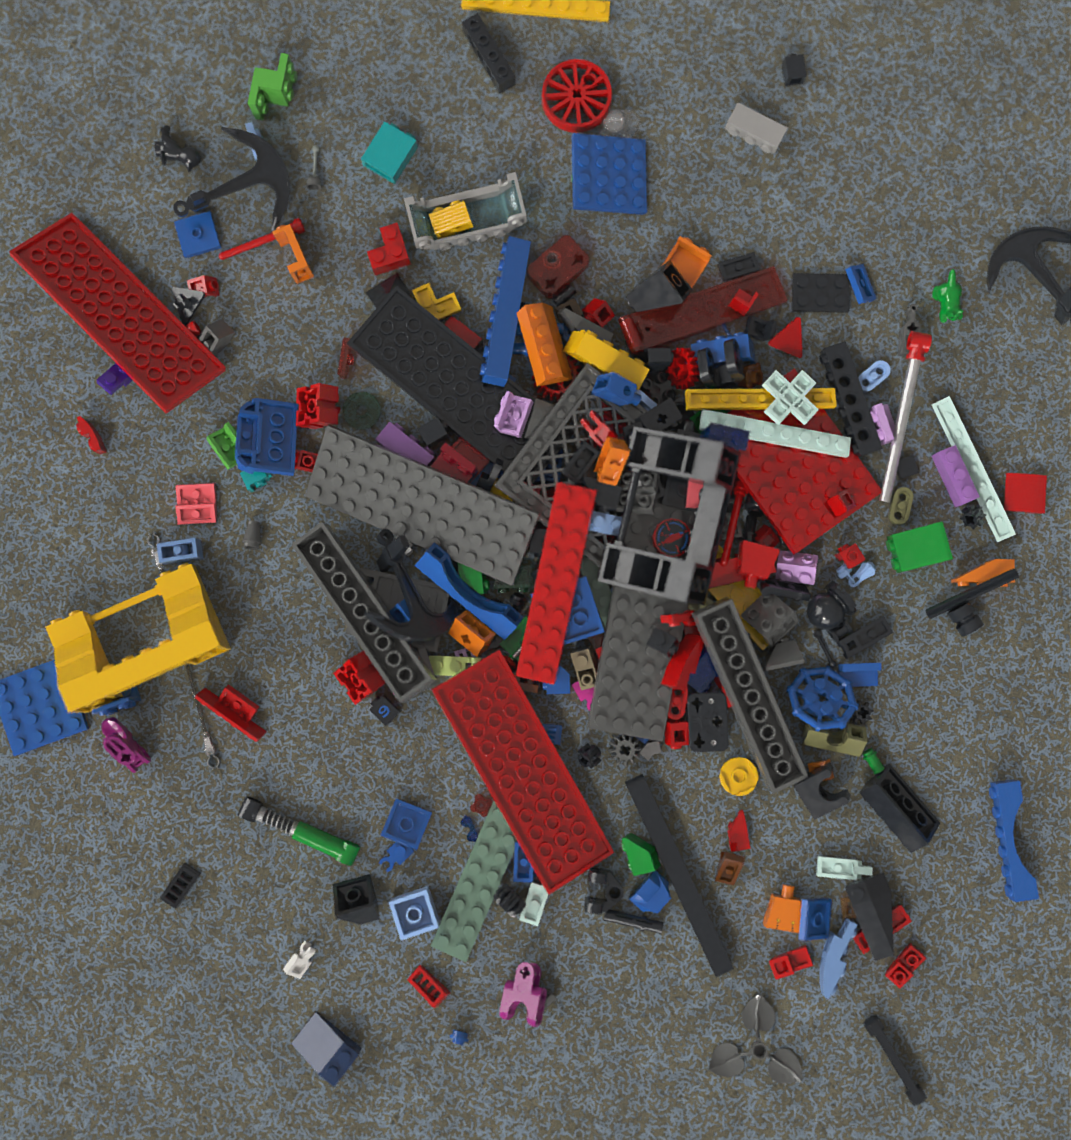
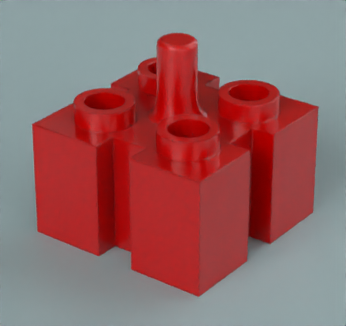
[296,383,340,429]
[333,650,386,705]

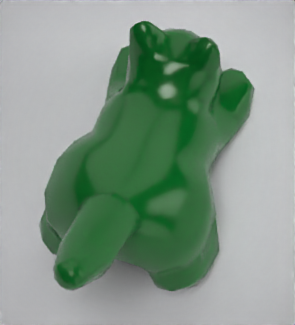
[932,269,963,323]

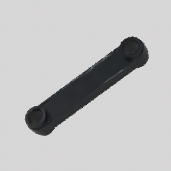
[863,1015,927,1106]

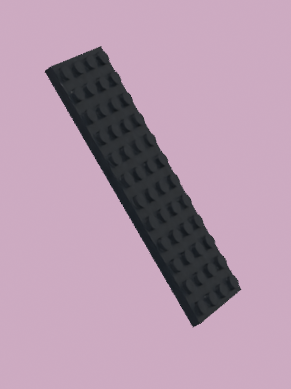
[347,285,574,484]

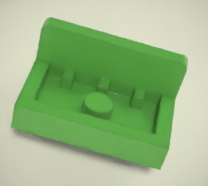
[206,422,237,470]

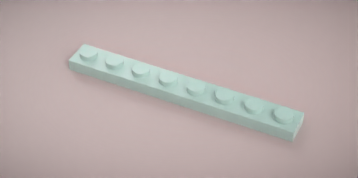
[932,396,1016,542]
[699,409,851,458]

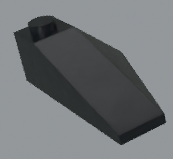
[845,872,894,961]

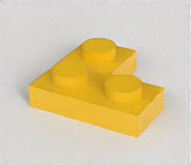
[412,283,462,321]

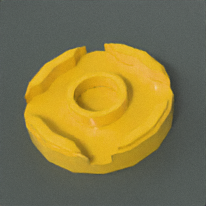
[719,757,759,796]

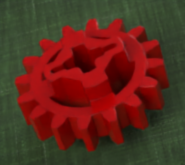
[666,348,700,390]

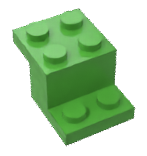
[248,53,297,120]

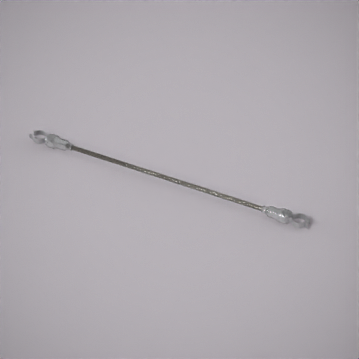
[147,532,220,770]

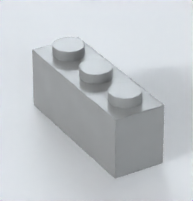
[725,103,788,154]

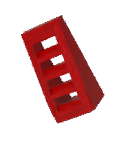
[407,965,451,1008]

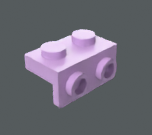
[494,391,534,438]
[869,403,895,445]
[776,551,818,585]

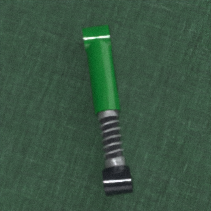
[237,796,361,866]

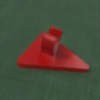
[768,317,803,358]

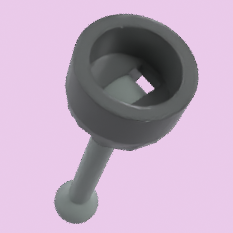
[306,145,322,190]

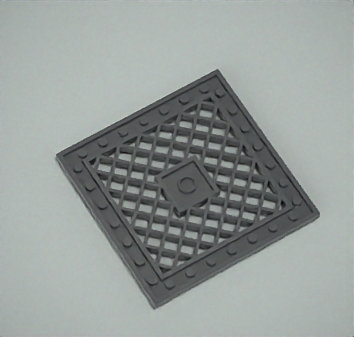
[494,363,675,567]

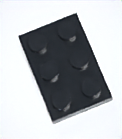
[792,273,850,313]

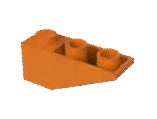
[951,559,1015,587]

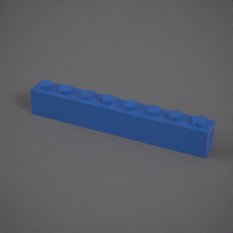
[480,236,531,387]

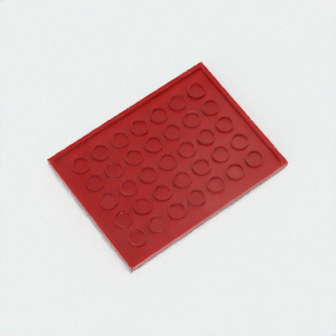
[706,368,881,555]

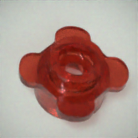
[470,794,493,817]

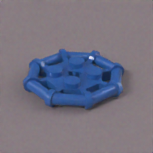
[786,665,859,732]

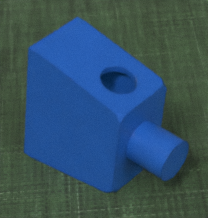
[591,372,641,406]

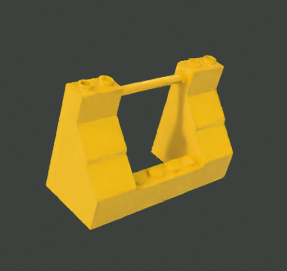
[45,563,231,713]

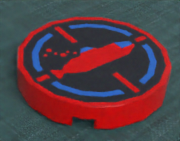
[652,518,691,557]

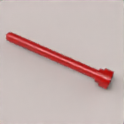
[219,217,306,260]
[721,481,748,566]

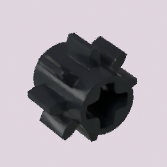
[960,504,987,529]
[852,700,874,725]
[577,743,602,769]

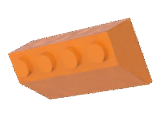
[517,302,573,386]

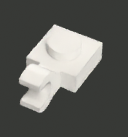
[283,941,316,979]

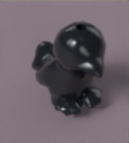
[155,125,201,172]

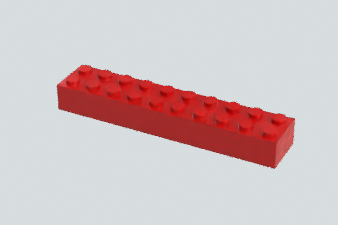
[516,482,598,685]

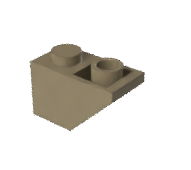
[570,644,598,690]

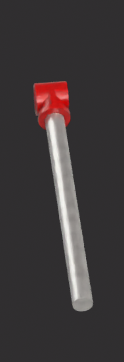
[879,331,932,502]

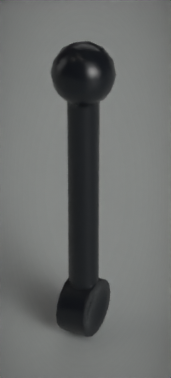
[813,630,836,668]

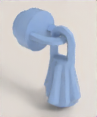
[836,562,876,587]

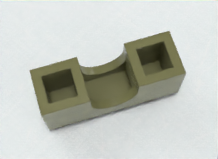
[803,715,867,757]

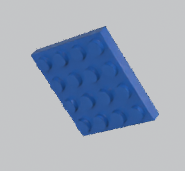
[572,133,647,215]
[0,660,89,756]

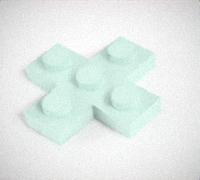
[762,370,819,425]

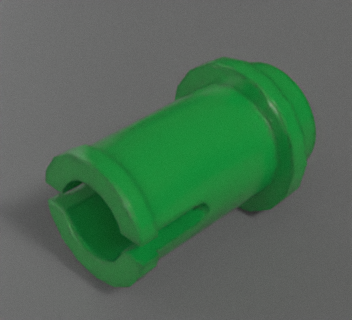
[862,748,885,774]

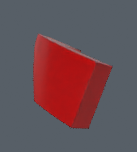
[727,810,750,852]

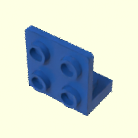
[92,685,141,716]

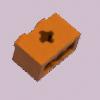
[448,610,496,657]

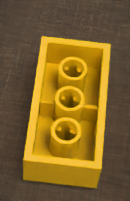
[563,329,650,390]

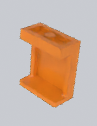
[273,224,314,284]
[663,236,712,288]

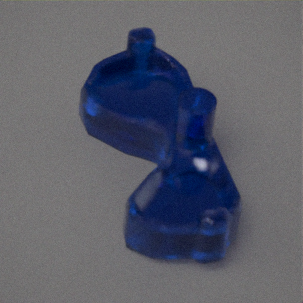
[460,816,478,842]

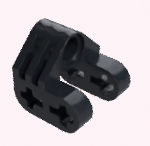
[697,338,745,389]
[584,867,624,914]

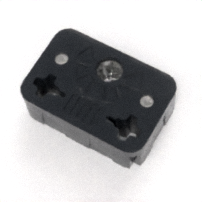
[686,692,729,752]

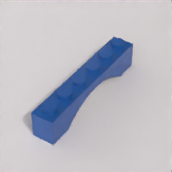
[415,542,524,640]
[989,779,1039,902]

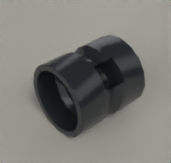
[947,601,984,637]

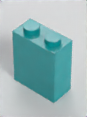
[361,121,418,184]

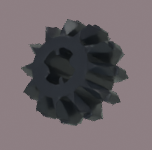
[493,884,526,918]

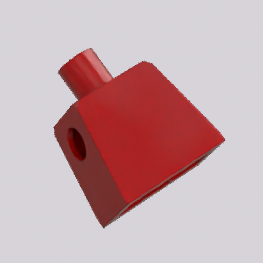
[738,540,780,589]

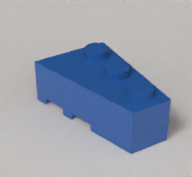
[691,332,756,370]

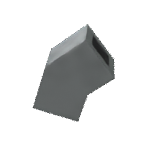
[639,741,661,761]

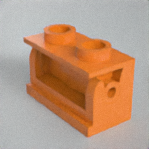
[593,437,630,486]

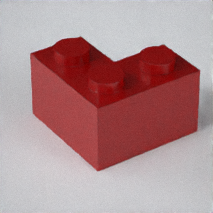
[367,223,411,276]

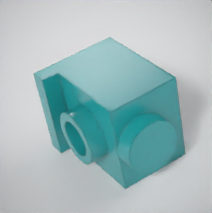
[240,471,273,493]

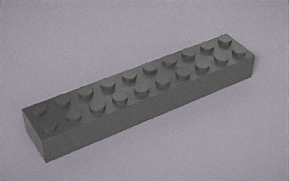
[291,522,437,703]
[691,597,808,794]

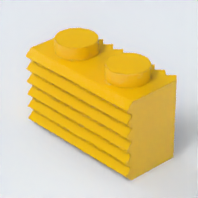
[429,200,473,239]

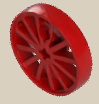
[541,59,612,133]

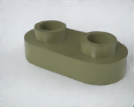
[888,487,914,525]

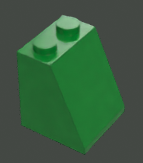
[886,521,953,573]

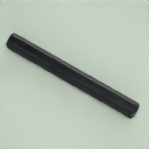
[925,569,1019,619]

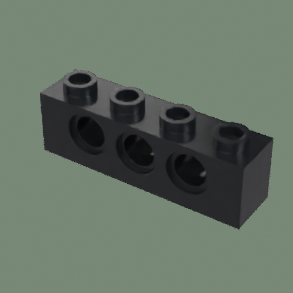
[462,13,515,94]

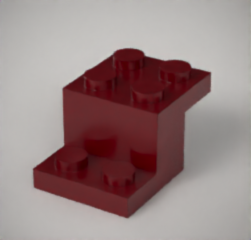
[430,443,478,483]

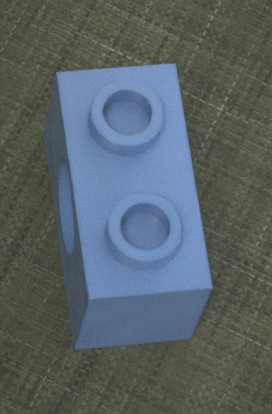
[157,538,204,565]

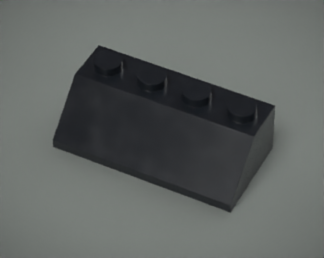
[859,763,940,853]

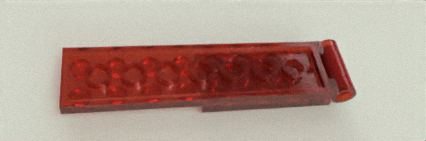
[618,266,788,356]

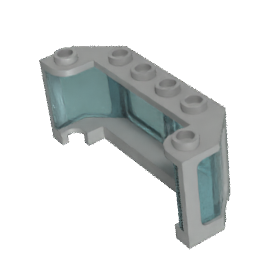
[404,172,527,251]

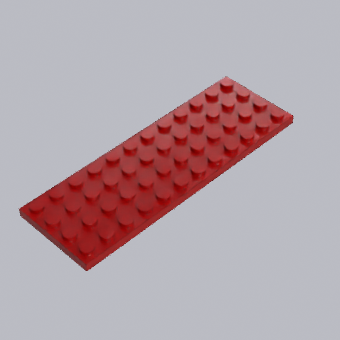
[9,213,226,414]
[431,650,615,895]

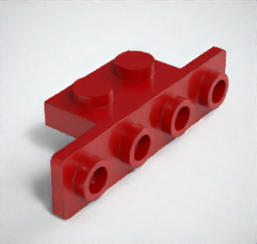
[195,685,266,742]

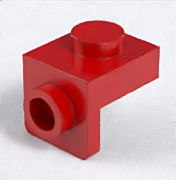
[835,543,865,569]

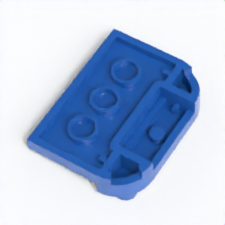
[235,398,298,476]

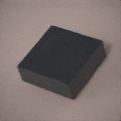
[897,455,919,480]

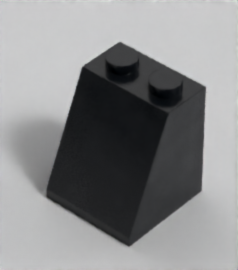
[625,260,693,312]

